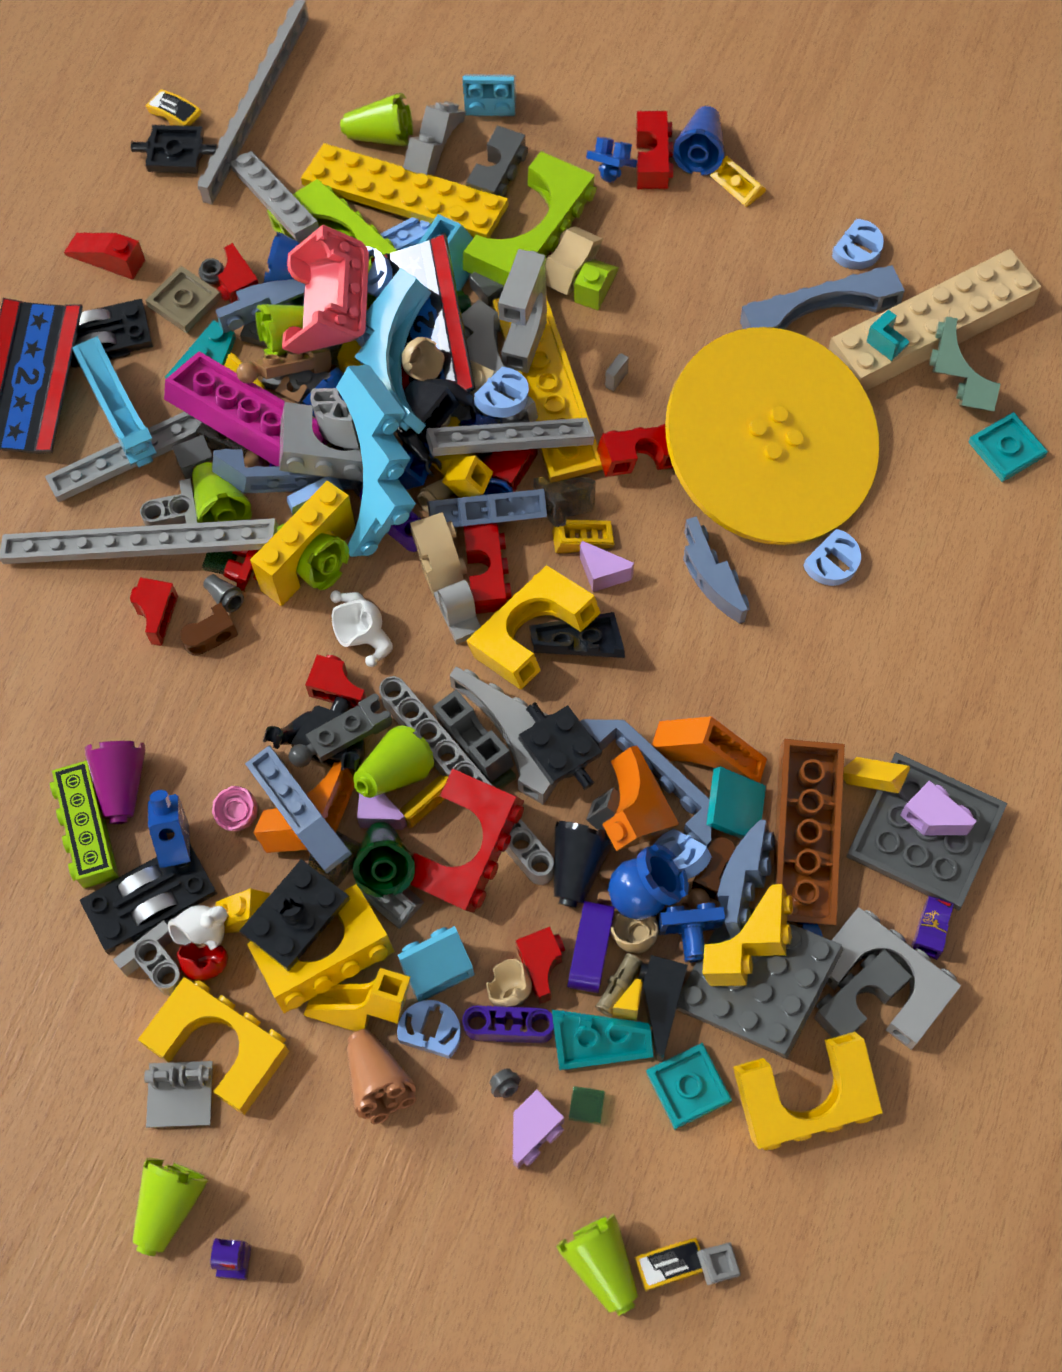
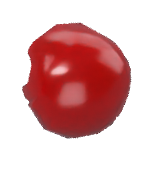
[177,942,228,981]

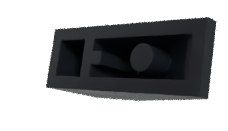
[639,955,688,1062]

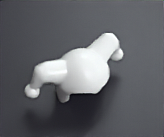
[330,590,393,667]
[168,905,228,950]

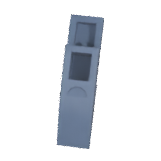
[215,279,305,333]
[683,516,750,624]
[717,820,775,939]

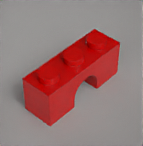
[636,111,674,189]
[597,424,673,477]
[464,523,512,614]

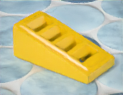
[552,519,615,553]

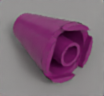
[85,741,146,824]

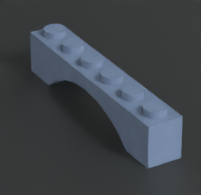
[740,265,905,330]

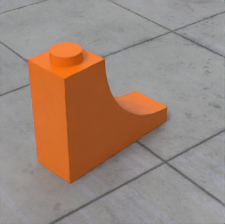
[652,716,767,783]
[602,745,679,851]
[253,762,355,853]

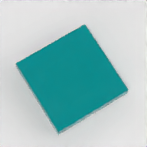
[968,412,1048,482]
[706,766,766,839]
[646,1043,732,1130]

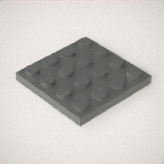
[846,752,1007,910]
[676,907,844,1059]

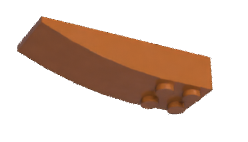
[774,739,845,926]

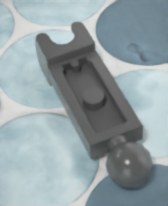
[288,694,392,768]

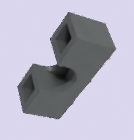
[466,126,528,197]
[433,689,514,783]
[814,949,912,1038]

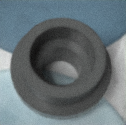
[199,258,225,284]
[489,1068,521,1098]

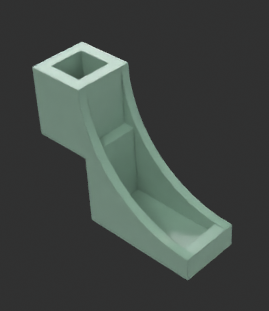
[929,316,1001,411]

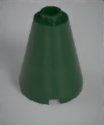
[353,822,415,898]

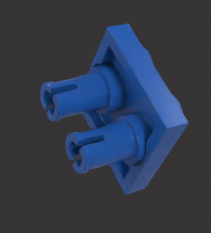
[658,903,725,963]

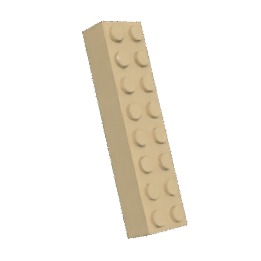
[828,249,1041,391]

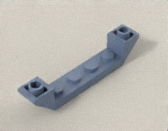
[212,449,363,494]
[580,719,711,848]
[245,745,352,873]

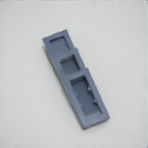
[427,489,547,527]

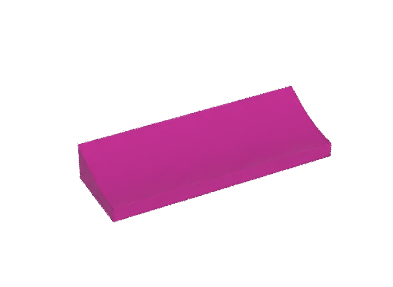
[164,351,328,466]

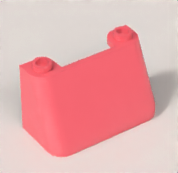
[282,225,369,354]

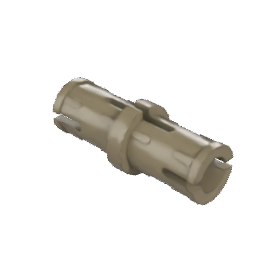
[595,953,643,1017]

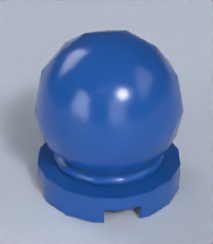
[608,844,689,920]

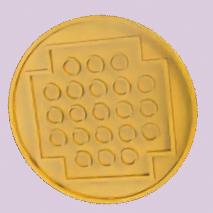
[665,327,879,545]

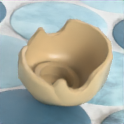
[401,337,444,381]
[611,914,659,953]
[486,959,532,1007]

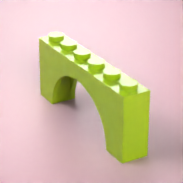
[463,151,596,286]
[267,179,397,307]

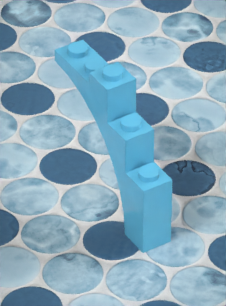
[355,268,431,434]
[72,336,156,468]
[336,365,416,557]

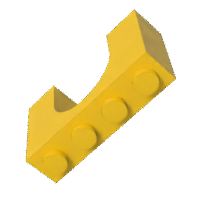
[250,480,356,607]
[466,565,601,690]
[247,884,395,1014]
[138,977,290,1116]
[733,1032,882,1150]

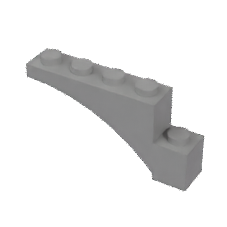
[462,299,538,422]
[450,667,558,805]

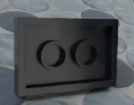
[239,859,350,972]

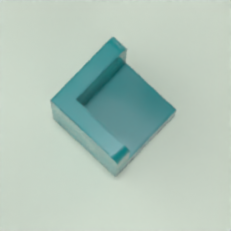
[866,309,909,361]

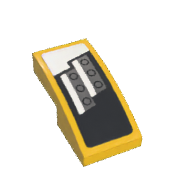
[145,90,202,126]
[634,1237,703,1292]

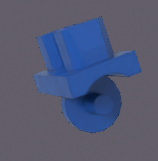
[586,137,637,183]

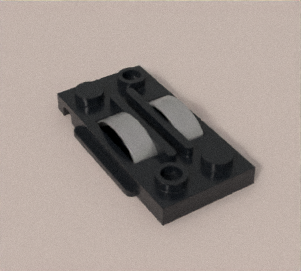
[71,298,153,368]
[79,844,217,954]

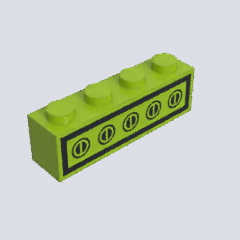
[50,760,119,889]

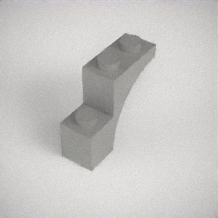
[403,101,466,175]

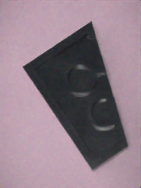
[529,612,625,658]

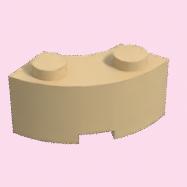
[546,226,603,295]
[410,512,468,596]

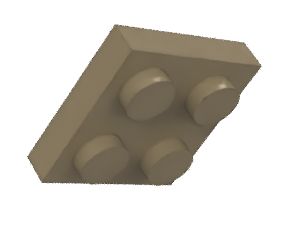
[145,266,222,333]

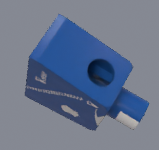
[148,790,191,868]

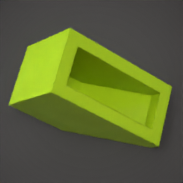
[574,259,618,311]

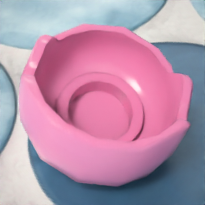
[212,786,258,831]

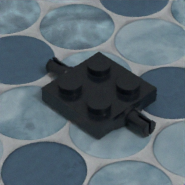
[131,125,218,174]
[518,702,602,790]

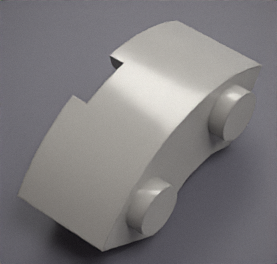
[310,388,360,450]

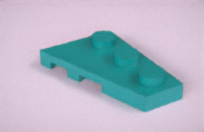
[165,320,236,379]
[552,1009,654,1070]

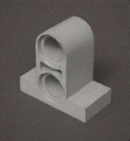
[140,479,198,526]
[434,580,481,645]
[113,920,184,996]

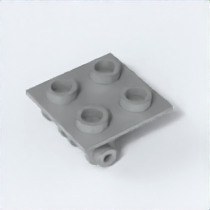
[144,1061,213,1128]

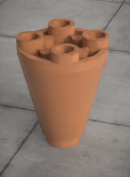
[347,1029,417,1124]

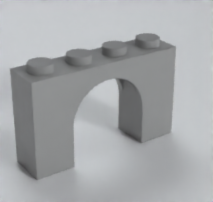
[498,249,547,373]
[279,402,396,481]
[826,907,961,1050]

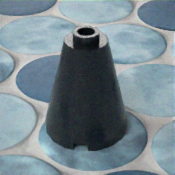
[554,821,613,908]

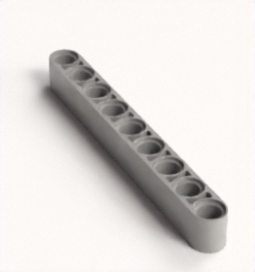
[379,676,554,885]

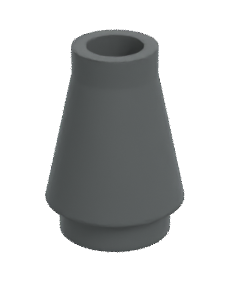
[203,574,244,612]

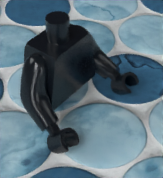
[396,379,483,477]
[263,697,365,772]

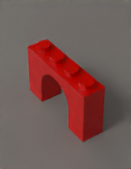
[410,768,524,913]

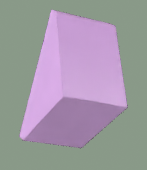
[580,541,634,592]
[357,793,407,830]

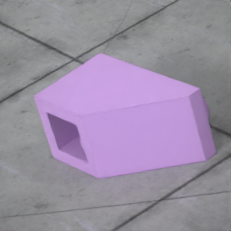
[900,781,977,836]
[513,1090,564,1169]

